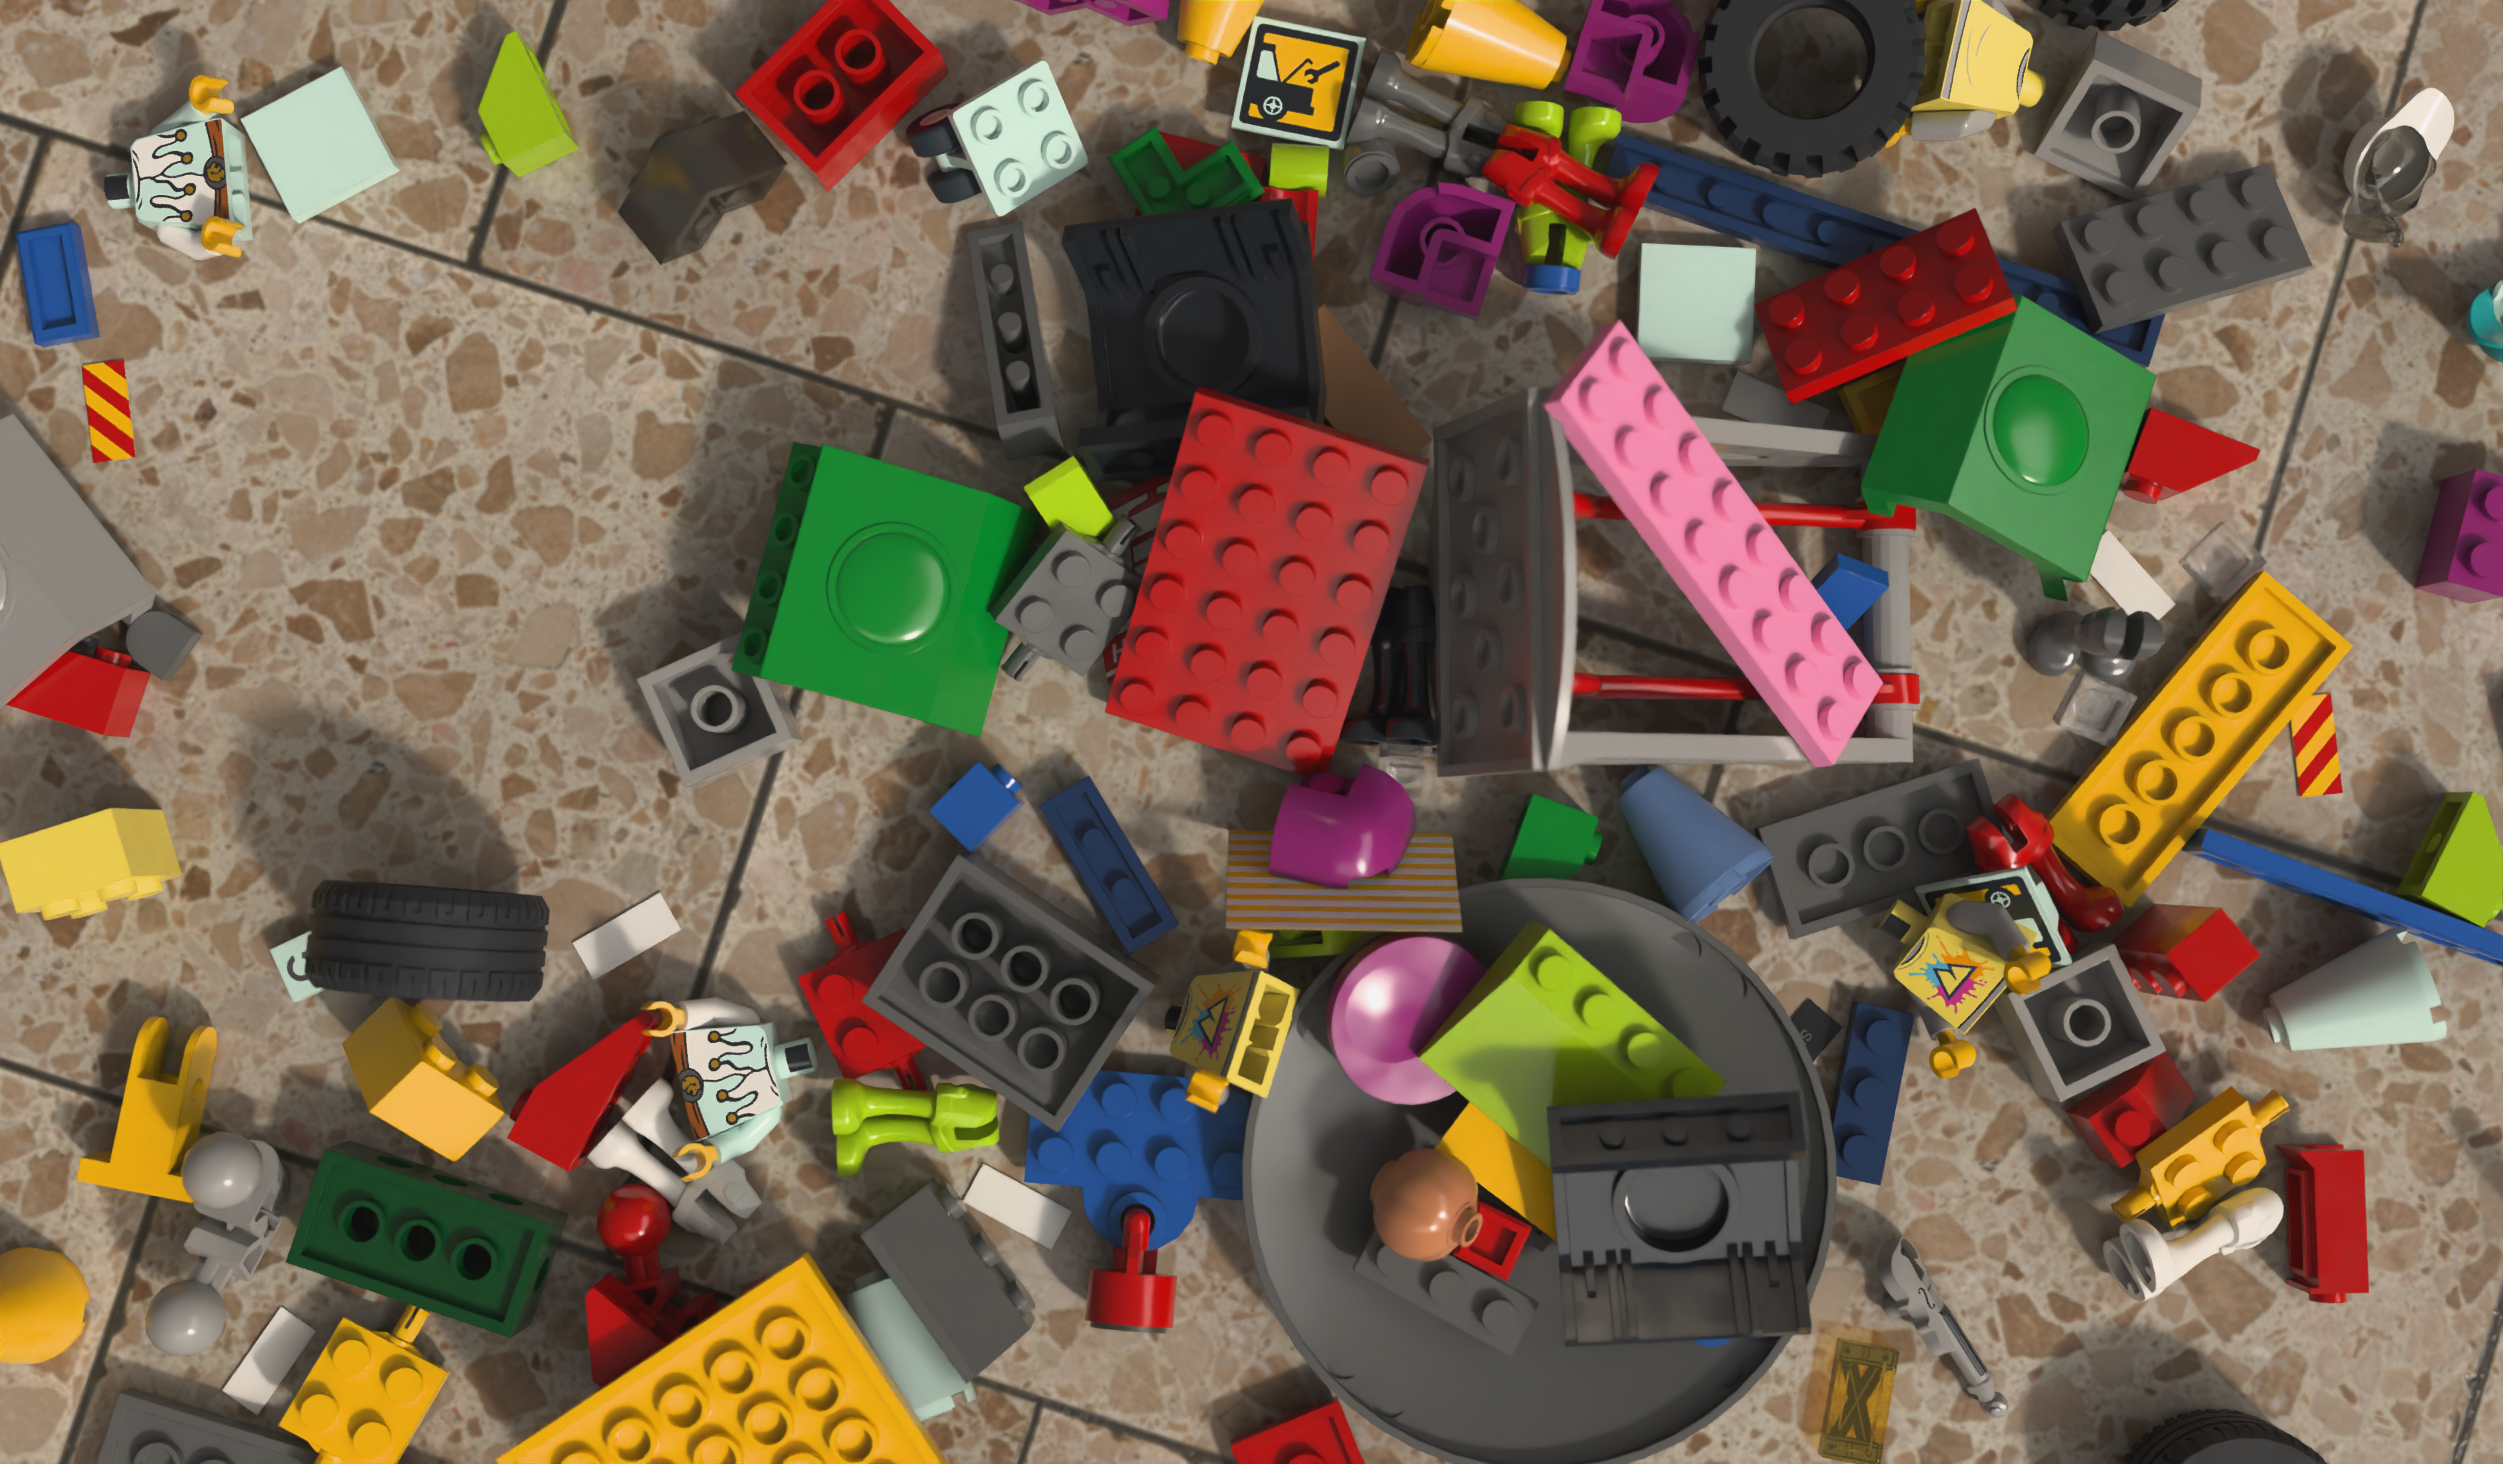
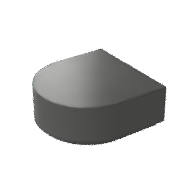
[126,611,203,681]

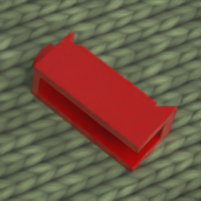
[2275,1143,2369,1303]

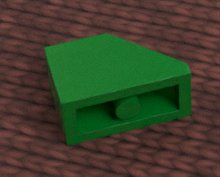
[1496,794,1603,881]

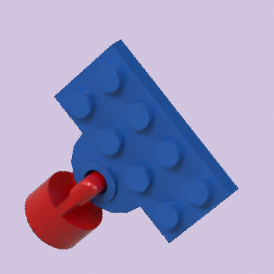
[1024,1070,1253,1333]

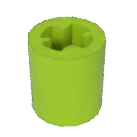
[1269,143,1329,198]

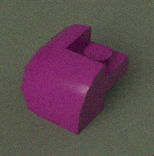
[1563,0,1699,123]
[1369,182,1516,321]
[1269,763,1416,889]

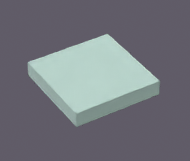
[240,66,400,223]
[1635,243,1756,365]

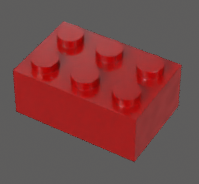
[734,0,949,192]

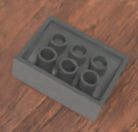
[862,850,1161,1133]

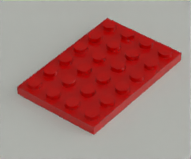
[1105,386,1430,776]

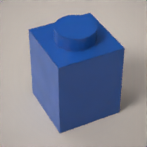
[929,761,1025,852]

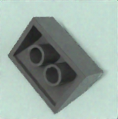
[860,1178,1036,1384]

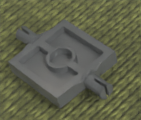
[989,514,1143,682]

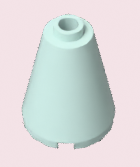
[2261,926,2447,1051]
[847,1269,978,1422]

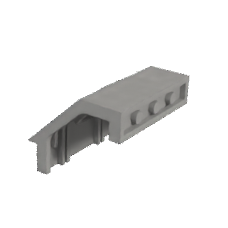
[0,413,156,711]

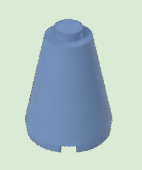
[1617,765,1774,923]

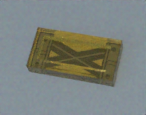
[1818,1337,1899,1464]

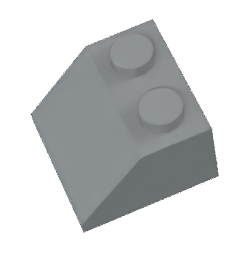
[2034,31,2202,201]

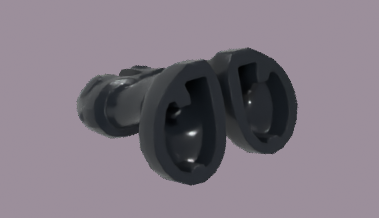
[1339,584,1439,748]

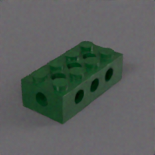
[285,1141,569,1338]

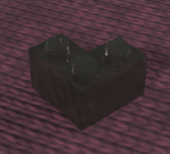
[618,111,787,265]

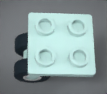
[906,60,1088,216]

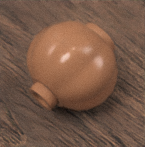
[1370,1148,1483,1261]

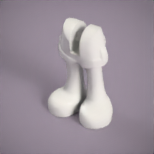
[587,1077,762,1245]
[2103,1188,2284,1302]

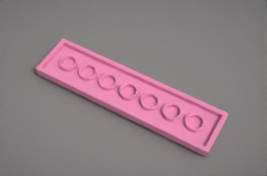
[1543,320,1883,768]

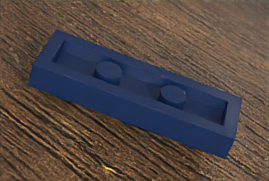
[1039,776,1179,955]
[1830,1001,1915,1186]

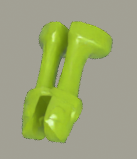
[1514,101,1622,270]
[832,1078,999,1177]

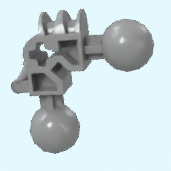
[145,1131,290,1357]

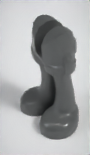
[1344,48,1514,181]
[2026,606,2165,685]

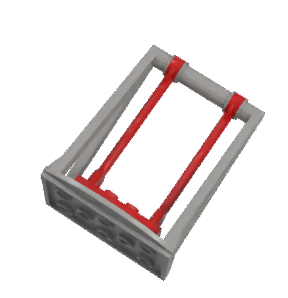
[1428,388,1920,778]

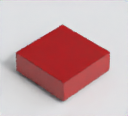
[1452,1198,1532,1281]

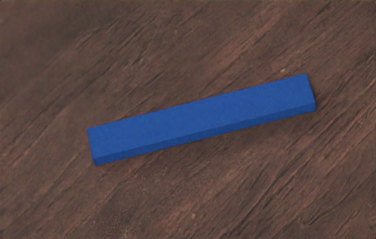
[2182,828,2503,968]

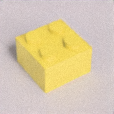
[0,808,182,920]

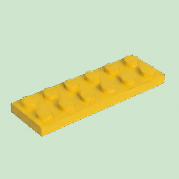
[2046,570,2353,909]

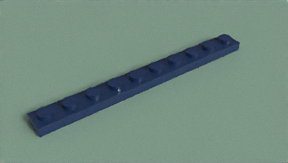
[1605,133,2165,368]

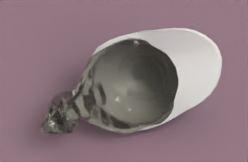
[2343,86,2455,248]

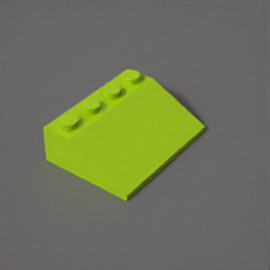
[1416,918,1727,1170]

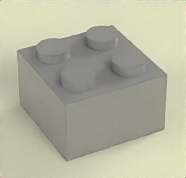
[637,633,804,788]
[1993,941,2167,1102]

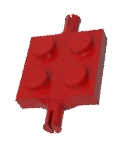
[797,911,929,1091]

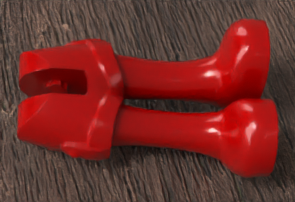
[1481,124,1661,260]
[1965,793,2124,957]

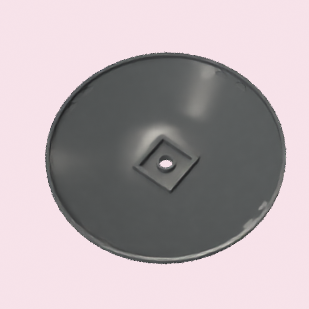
[1242,878,1837,1464]

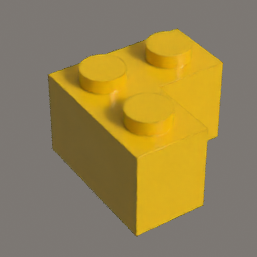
[342,996,506,1163]

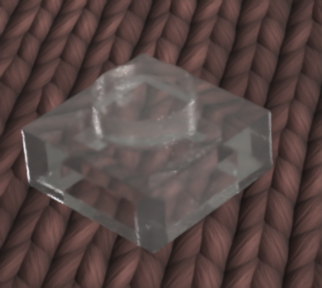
[2178,520,2267,604]
[2052,669,2137,748]
[1376,743,1438,807]

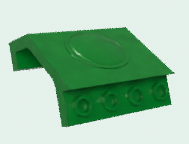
[1860,294,2157,602]
[731,442,1040,737]

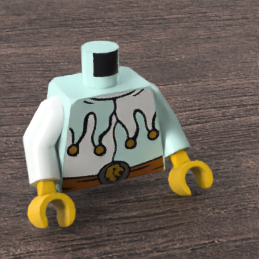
[104,75,253,260]
[640,997,817,1182]

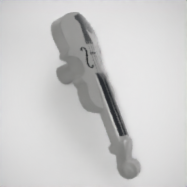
[1878,1236,2008,1418]

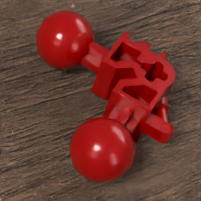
[590,1183,768,1335]

